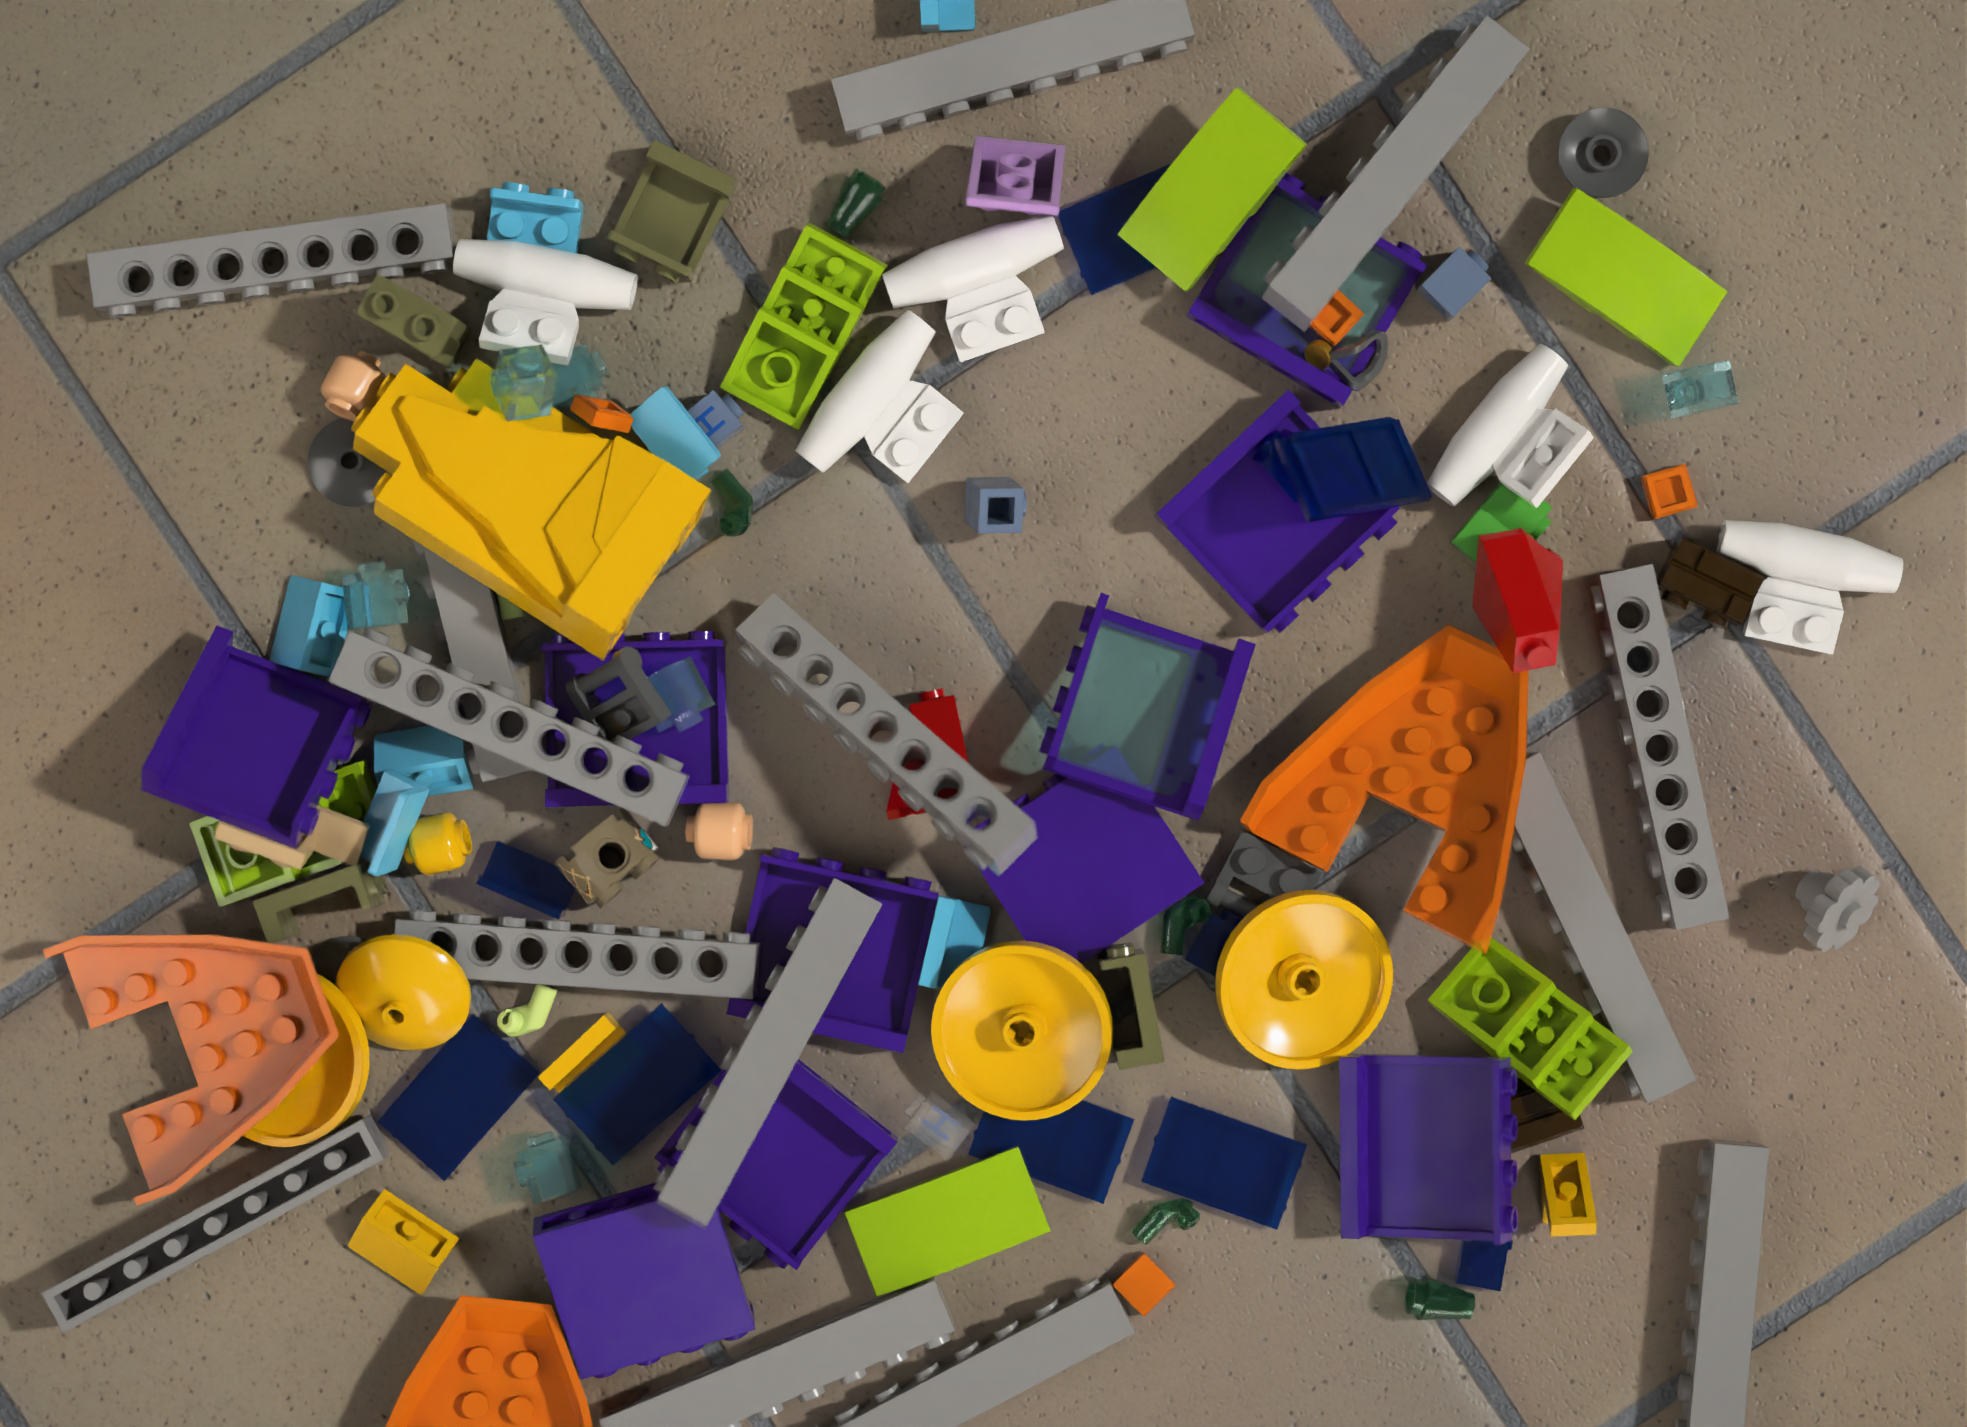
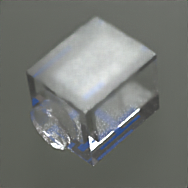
[903,1088,976,1161]

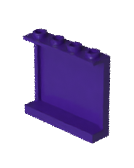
[1155,389,1400,633]
[141,625,373,849]
[541,631,729,807]
[964,744,1204,964]
[726,847,939,1053]
[1340,1053,1518,1245]
[654,1059,899,1270]
[533,1183,756,1380]

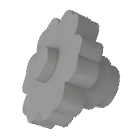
[1795,866,1880,952]

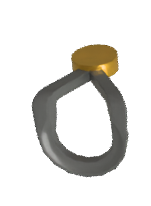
[1304,329,1389,391]

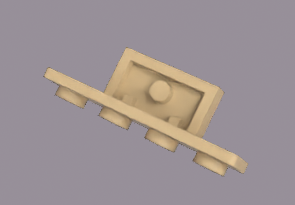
[214,805,370,870]

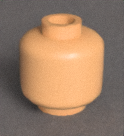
[320,351,386,421]
[685,802,753,861]

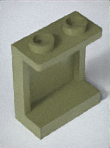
[607,140,738,284]
[357,274,472,369]
[253,862,388,943]
[1098,942,1165,1070]

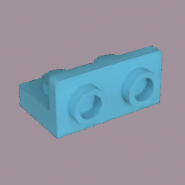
[487,182,584,253]

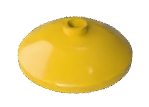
[335,934,471,1051]

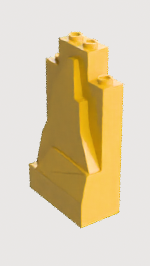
[351,358,711,661]

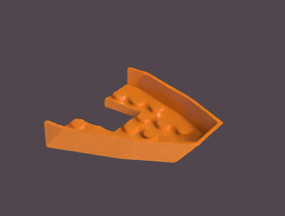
[1240,624,1529,954]
[43,935,339,1206]
[385,1295,593,1427]

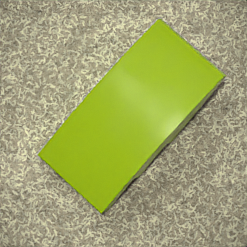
[1117,87,1307,292]
[1524,188,1728,367]
[720,223,888,430]
[189,760,376,908]
[1428,937,1633,1120]
[844,1146,1051,1296]

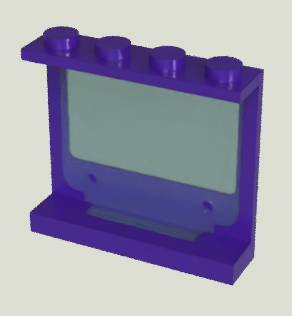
[1186,173,1427,409]
[1039,593,1256,821]

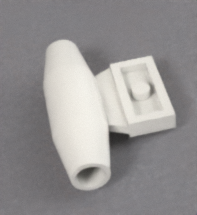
[882,215,1064,362]
[453,239,638,366]
[795,310,964,483]
[1426,344,1594,508]
[1716,520,1903,655]

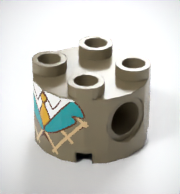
[554,808,659,908]

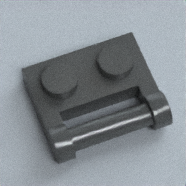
[566,646,672,742]
[1205,830,1322,917]

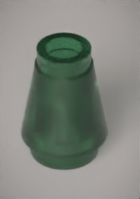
[826,168,886,238]
[1405,1275,1475,1320]

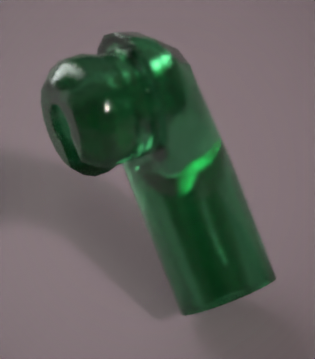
[711,468,754,537]
[1160,895,1210,955]
[1132,1198,1200,1245]

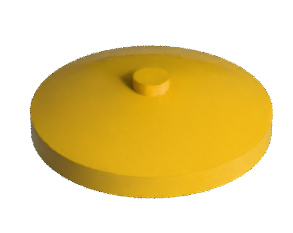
[1215,890,1393,1069]
[931,941,1114,1121]
[243,974,370,1147]

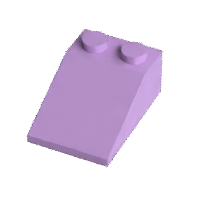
[966,136,1065,216]

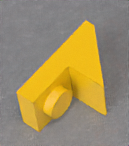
[1539,1153,1597,1237]

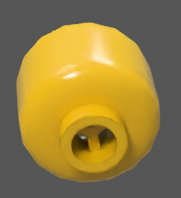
[404,812,472,876]

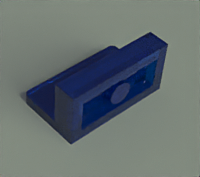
[476,840,576,919]

